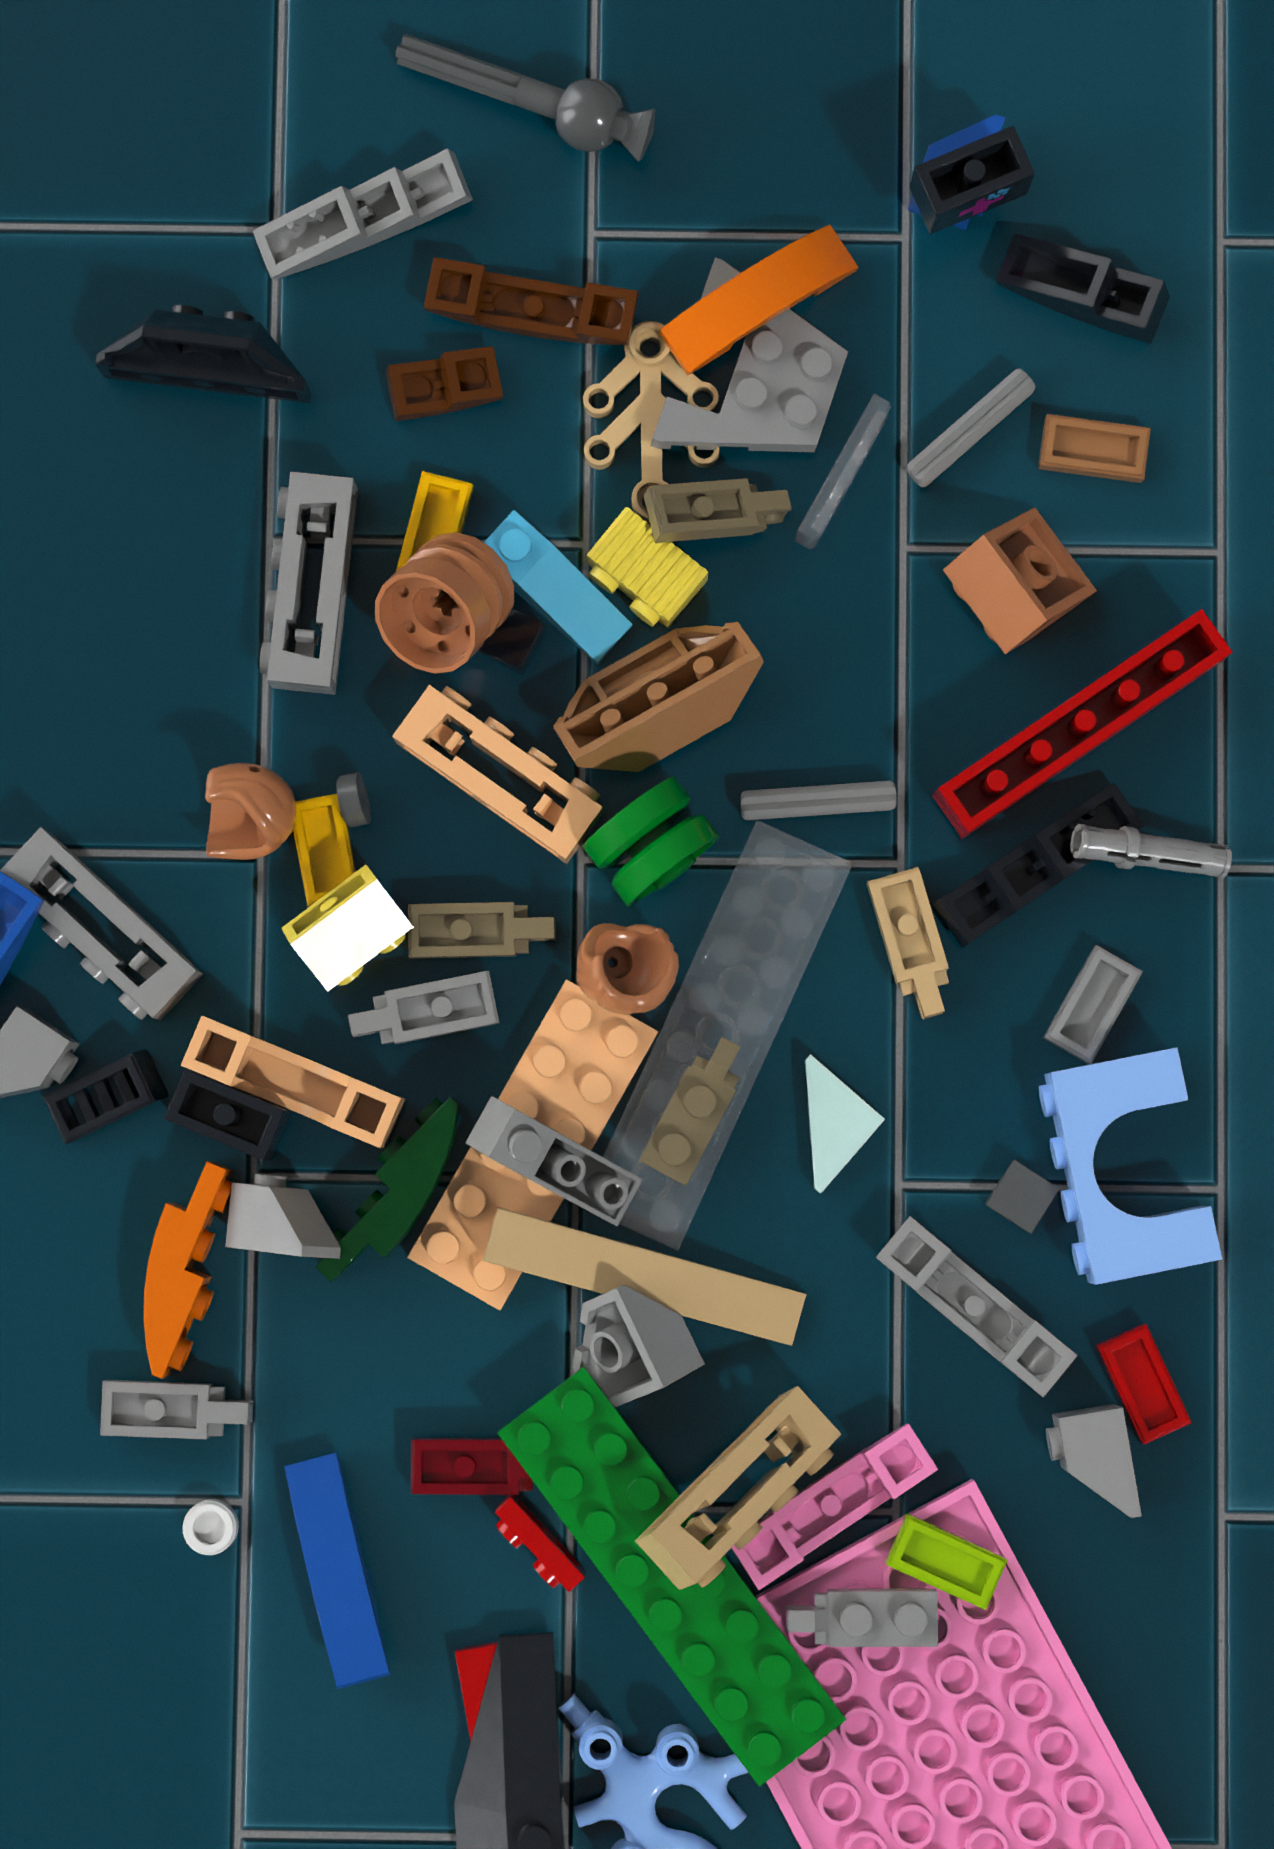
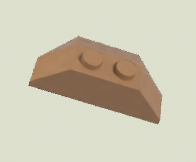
[553,622,764,772]

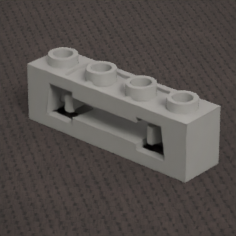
[260,472,358,695]
[0,827,204,1021]

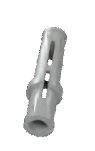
[1070,824,1232,878]

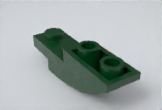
[315,1097,461,1282]

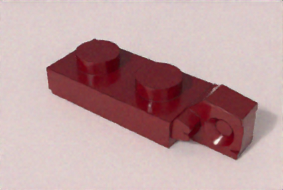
[411,1438,533,1495]

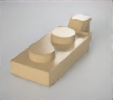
[867,867,949,1019]

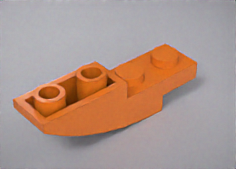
[144,1161,233,1379]

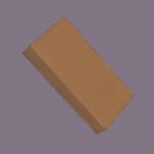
[1038,414,1151,483]

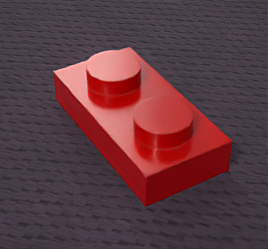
[495,1495,586,1592]

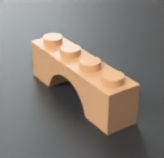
[181,1016,406,1149]

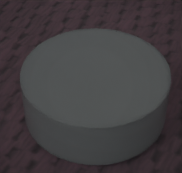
[336,772,371,828]

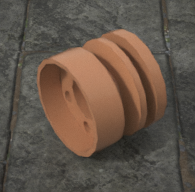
[375,532,514,674]

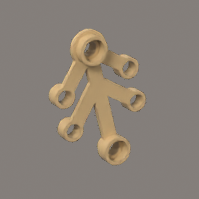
[583,321,720,523]

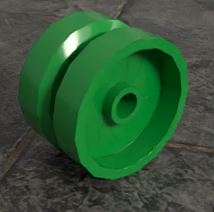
[582,776,720,907]

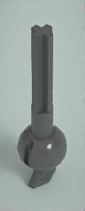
[395,34,656,161]

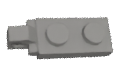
[348,971,500,1045]
[100,1380,253,1439]
[786,1588,938,1647]

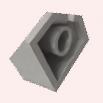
[572,1285,705,1407]

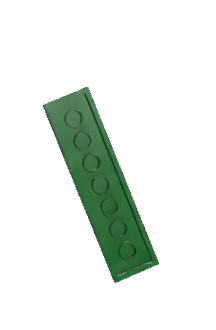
[497,1366,846,1787]

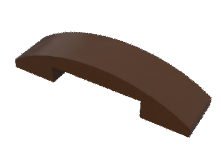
[423,257,639,345]

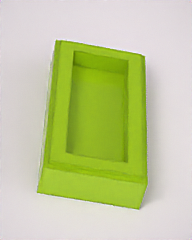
[885,1513,1008,1610]

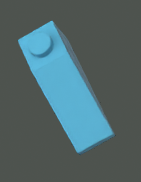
[484,510,633,665]

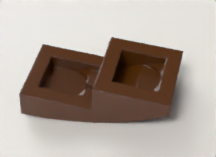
[385,346,503,422]

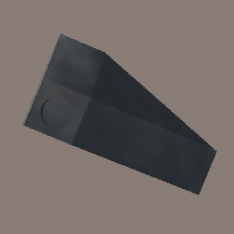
[454,1632,565,1849]

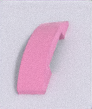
[731,1424,938,1590]

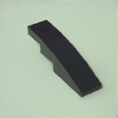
[933,783,1144,948]

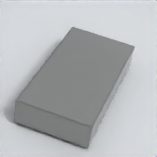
[1043,945,1143,1064]

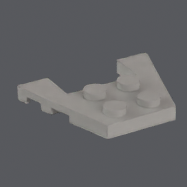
[651,257,848,452]

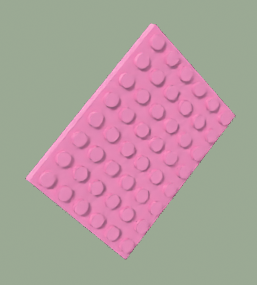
[756,1479,1172,1849]

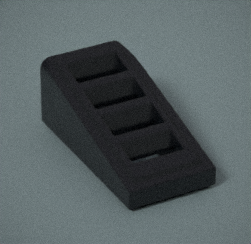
[43,1049,168,1145]

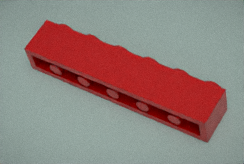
[932,609,1233,839]

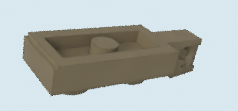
[643,478,792,543]
[408,902,556,959]
[639,1037,741,1186]

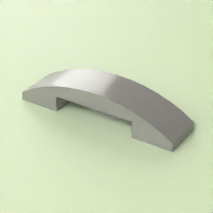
[876,1216,1078,1397]

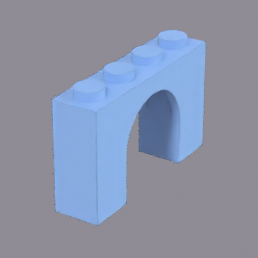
[1039,1047,1222,1285]

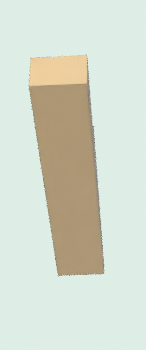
[483,1207,806,1346]

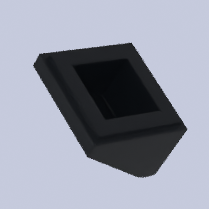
[477,609,547,675]

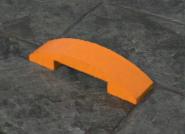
[659,225,859,376]

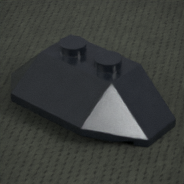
[95,305,311,404]

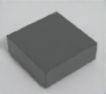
[984,1160,1059,1234]

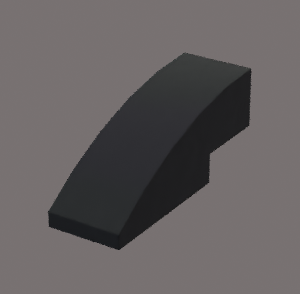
[996,233,1170,344]

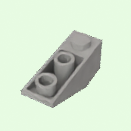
[465,1096,643,1226]

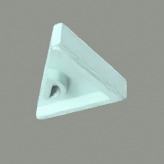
[804,1054,885,1194]

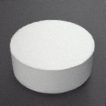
[183,1499,239,1555]

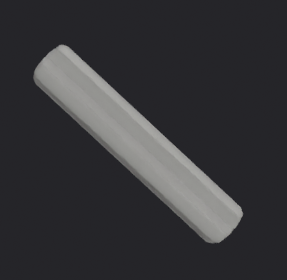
[906,368,1036,487]
[740,781,897,820]

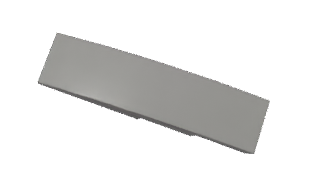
[253,148,473,280]

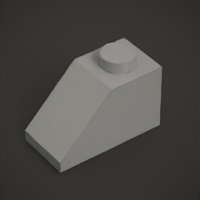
[0,1006,80,1098]
[225,1174,341,1259]
[1046,1404,1142,1518]

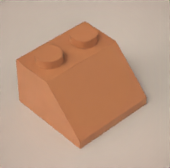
[943,507,1097,654]

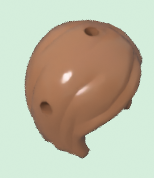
[205,763,296,860]
[576,923,679,1015]

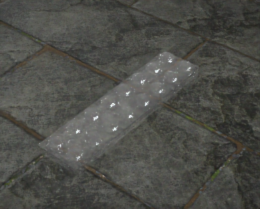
[603,820,853,1251]

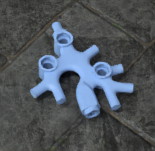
[558,1693,748,1849]

